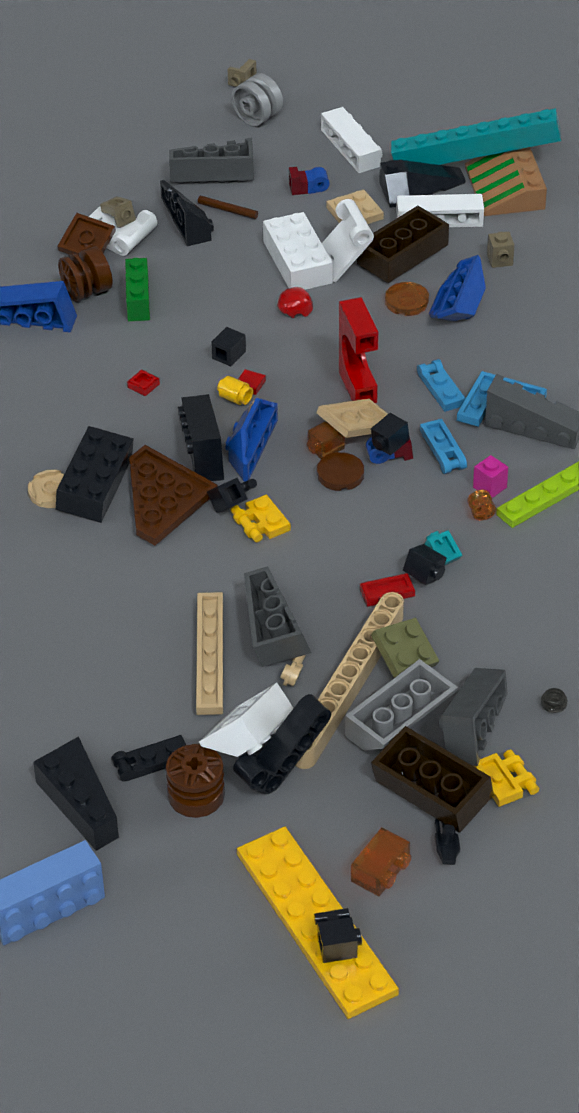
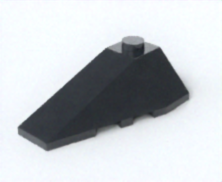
[160,180,214,246]

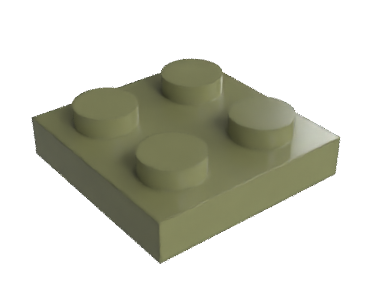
[371,618,439,678]

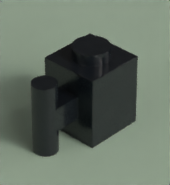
[206,477,257,513]
[314,908,362,963]

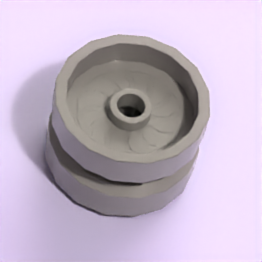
[231,73,283,126]

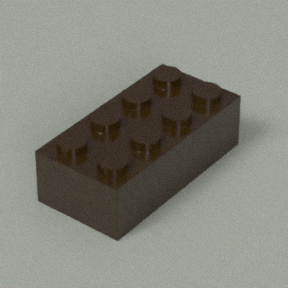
[357,205,449,283]
[371,726,494,833]

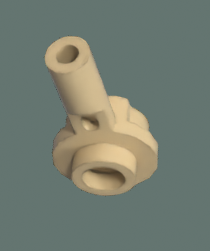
[280,655,306,687]

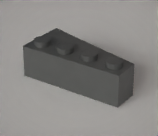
[169,138,254,184]
[485,373,579,449]
[244,566,311,667]
[439,668,508,766]

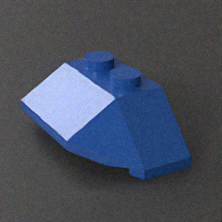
[429,255,486,321]
[225,398,278,481]

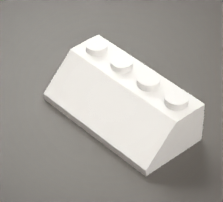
[199,683,293,757]

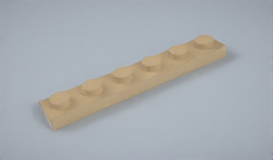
[196,592,223,715]

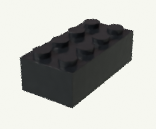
[55,426,134,523]

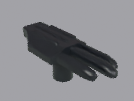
[435,818,460,865]

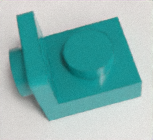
[424,530,463,566]

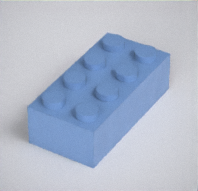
[0,840,105,946]

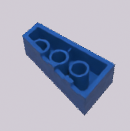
[0,281,77,332]

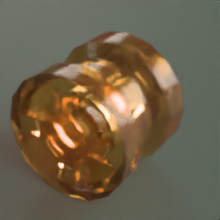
[467,490,496,521]

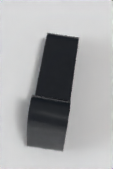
[233,694,331,794]

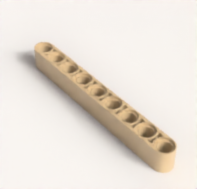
[295,592,404,769]

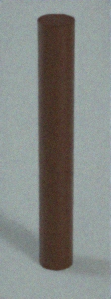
[198,195,258,219]

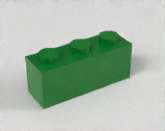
[125,258,150,322]

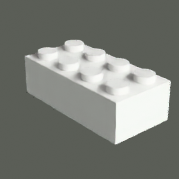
[263,212,333,290]

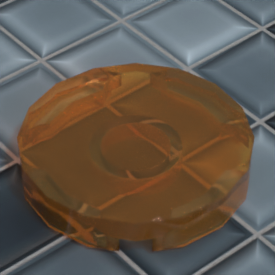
[385,282,429,316]

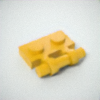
[231,494,291,542]
[474,749,539,807]

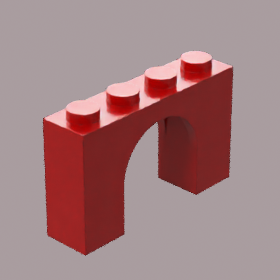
[339,297,379,403]

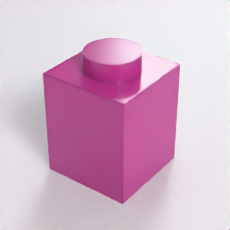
[473,455,508,499]

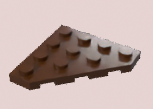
[129,445,218,546]

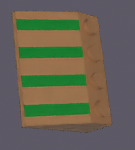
[465,147,547,216]

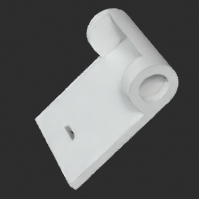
[322,199,374,282]
[89,207,157,256]

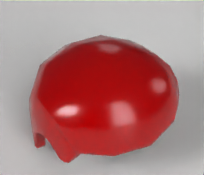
[277,287,313,318]

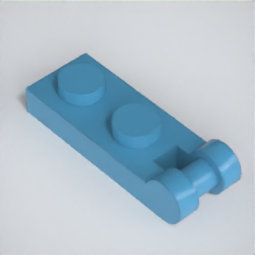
[417,359,466,412]
[420,419,467,474]

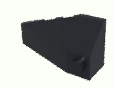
[379,160,466,208]

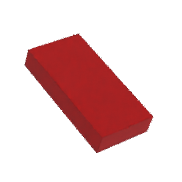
[360,573,415,607]

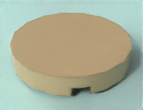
[28,470,64,508]

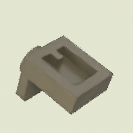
[227,59,257,87]
[100,196,136,228]

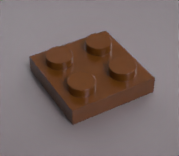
[57,212,116,256]

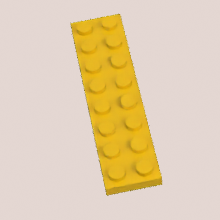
[237,826,399,1019]

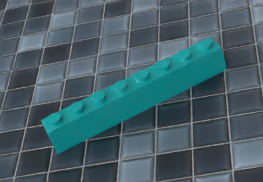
[391,108,561,165]

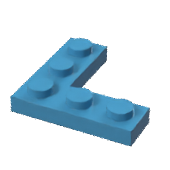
[457,371,547,427]

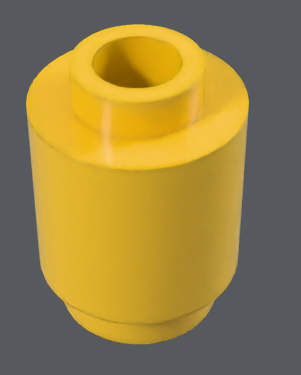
[217,376,253,405]

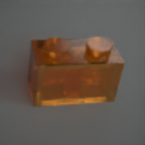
[351,827,411,896]

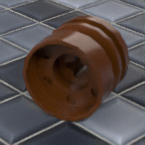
[58,246,113,302]
[166,744,225,818]

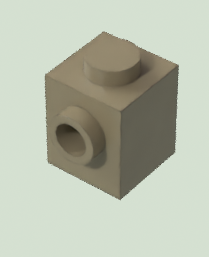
[487,232,514,268]

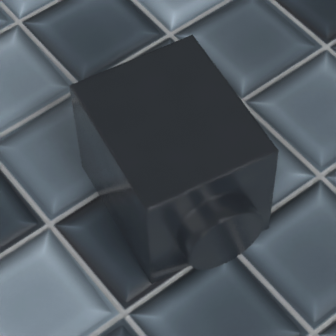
[211,327,246,367]
[371,413,410,456]
[403,544,447,584]

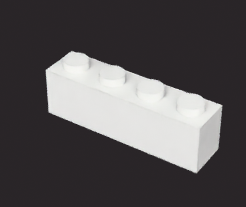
[321,107,383,173]
[396,194,484,227]

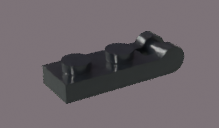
[111,735,186,781]

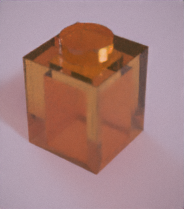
[307,421,345,459]

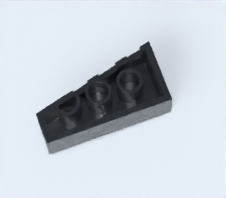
[178,394,224,481]
[33,736,119,851]

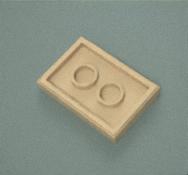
[317,399,388,438]

